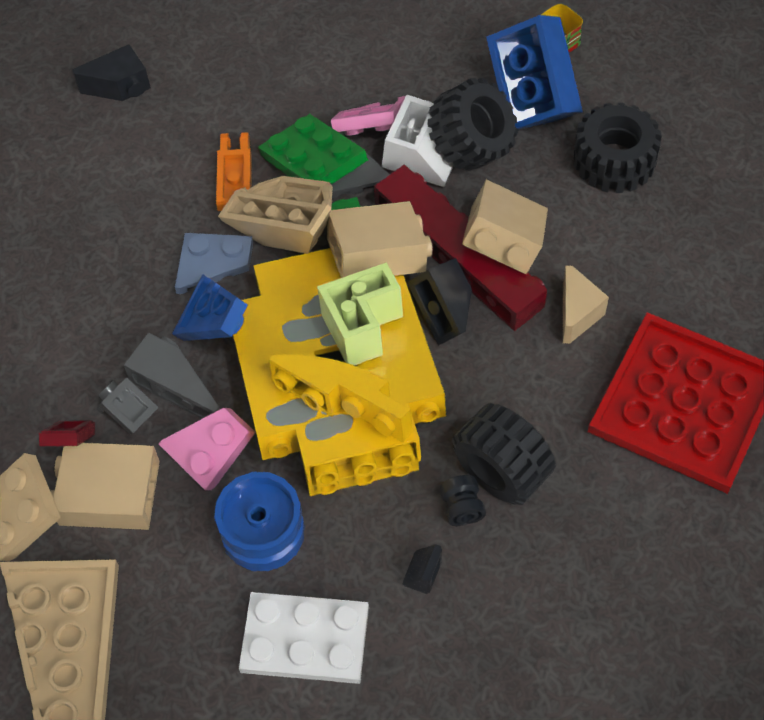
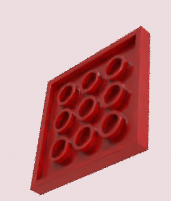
[588,312,764,494]

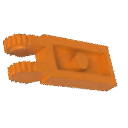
[216,132,252,211]

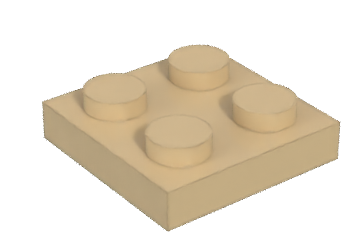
[0,453,61,561]

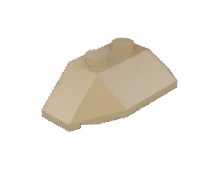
[218,176,333,254]

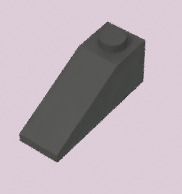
[124,333,220,419]

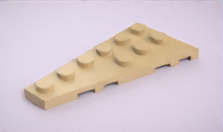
[0,560,119,720]

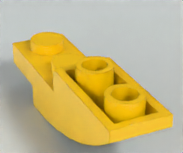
[269,354,413,443]

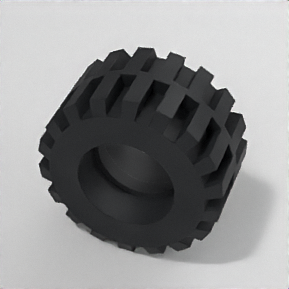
[428,78,518,171]
[573,102,662,193]
[452,403,556,505]

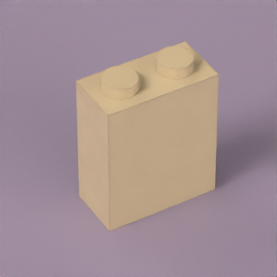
[462,179,548,274]
[327,201,432,278]
[50,443,160,530]

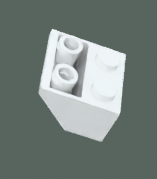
[382,95,454,187]

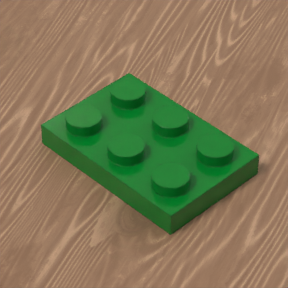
[258,114,368,184]

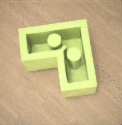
[317,262,403,365]

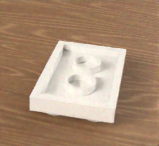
[239,592,369,684]

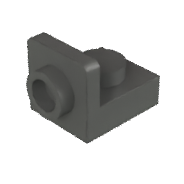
[97,377,159,435]

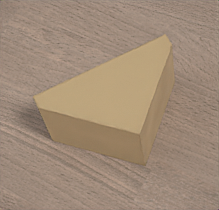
[563,266,609,343]

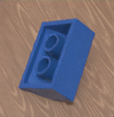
[486,15,583,129]

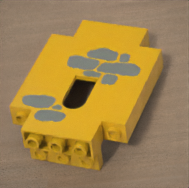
[233,248,446,496]

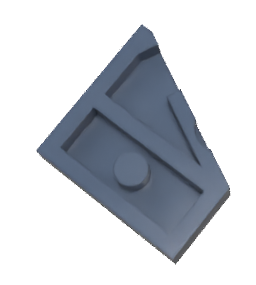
[175,233,253,294]

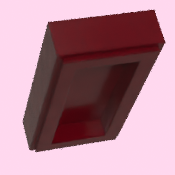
[39,420,95,446]

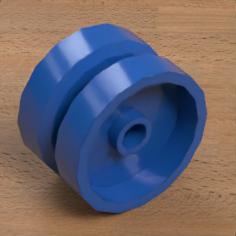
[214,472,305,571]

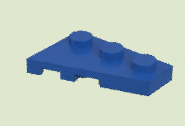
[172,274,248,341]

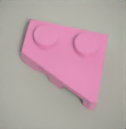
[331,96,406,135]
[159,408,256,490]

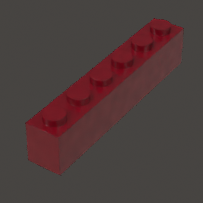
[374,164,547,331]

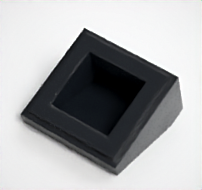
[402,544,442,594]

